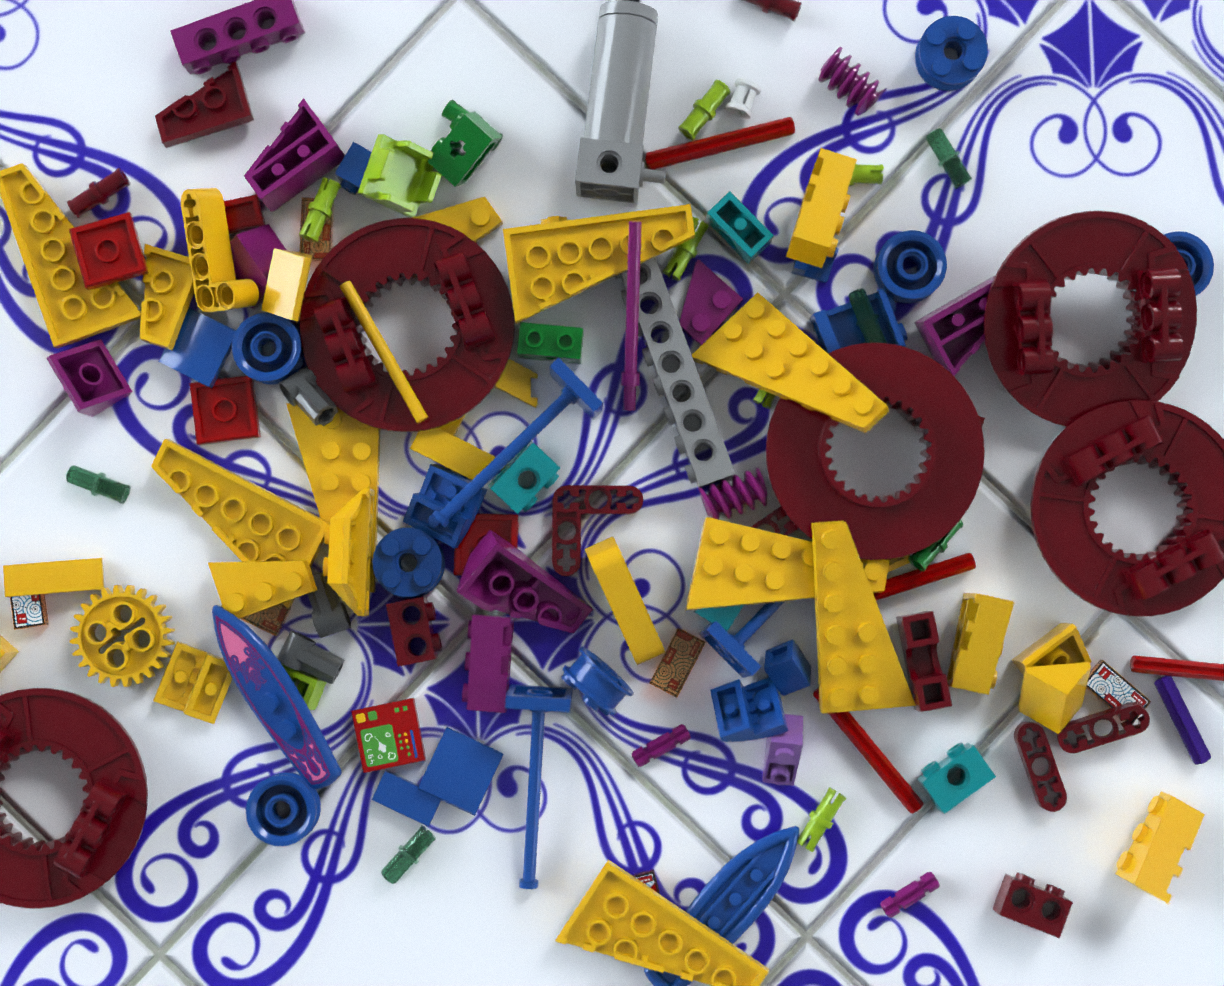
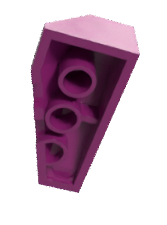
[456,530,593,633]

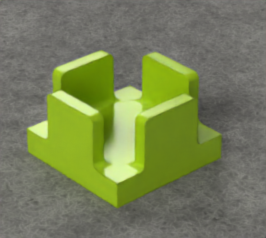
[357,134,442,218]

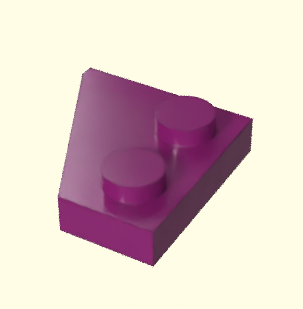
[679,260,743,346]

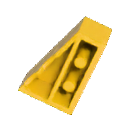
[786,148,857,268]
[947,593,1015,695]
[1115,791,1205,905]

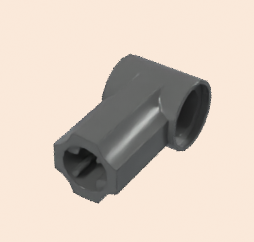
[279,366,338,426]
[308,572,351,638]
[277,630,345,684]

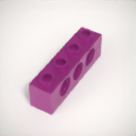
[170,0,305,75]

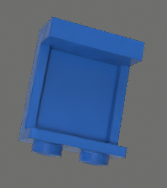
[810,288,908,353]

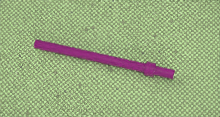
[621,221,642,411]

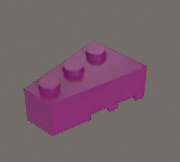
[244,98,345,212]
[914,276,995,376]
[462,614,515,713]

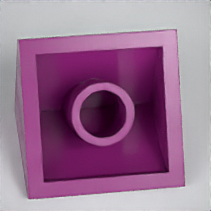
[230,224,287,310]
[47,339,133,417]

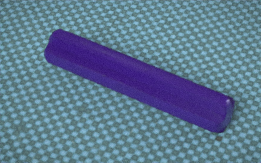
[1154,676,1211,765]

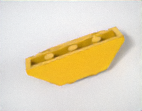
[323,488,375,616]

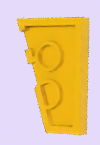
[413,196,503,243]
[140,244,194,350]
[208,560,318,619]

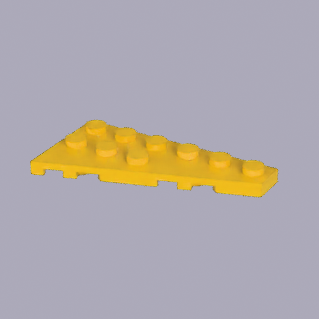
[692,292,889,433]
[286,403,380,593]
[151,439,330,609]
[685,517,890,611]
[812,521,916,714]

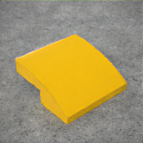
[153,641,232,724]

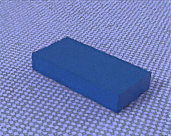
[372,770,441,827]

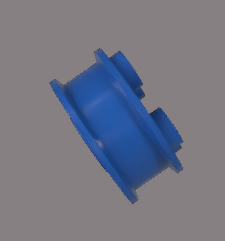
[915,16,988,91]
[873,230,947,304]
[1164,231,1214,296]
[232,312,305,385]
[372,527,445,598]
[561,647,634,716]
[246,772,321,846]

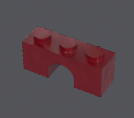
[896,611,952,712]

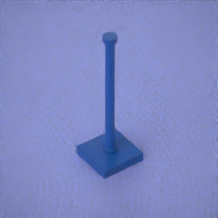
[432,357,603,527]
[698,602,784,678]
[505,684,573,889]

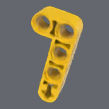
[181,188,259,312]
[585,536,666,665]

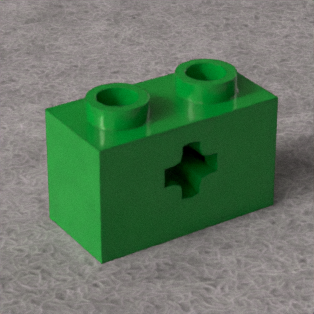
[428,111,502,187]
[517,322,584,364]

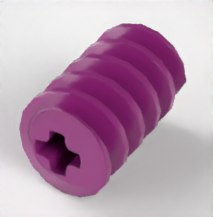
[818,46,887,116]
[698,467,768,520]

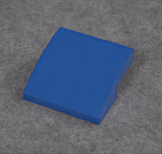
[158,308,236,388]
[403,464,488,548]
[710,677,789,742]
[418,727,504,816]

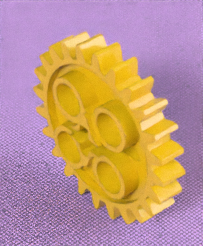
[70,585,175,687]

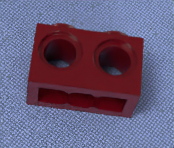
[386,597,442,667]
[992,872,1073,938]

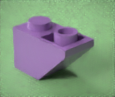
[762,714,803,786]

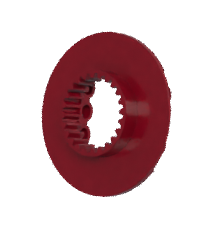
[984,211,1197,426]
[300,218,515,432]
[766,343,985,560]
[1030,400,1224,617]
[0,688,148,909]

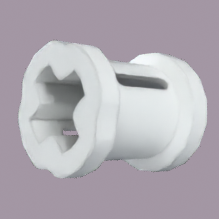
[725,78,762,119]

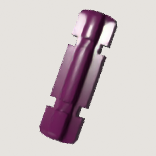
[631,724,691,767]
[880,872,940,918]

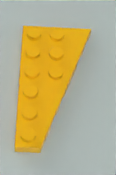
[0,163,141,349]
[503,204,695,324]
[555,859,769,986]

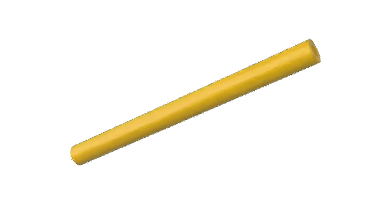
[340,281,428,423]

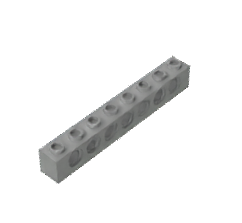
[614,257,735,488]

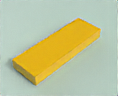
[3,558,105,597]

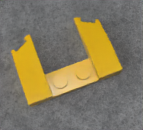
[410,359,538,480]

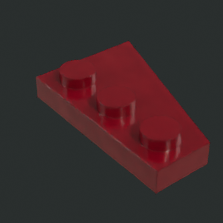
[155,61,254,148]

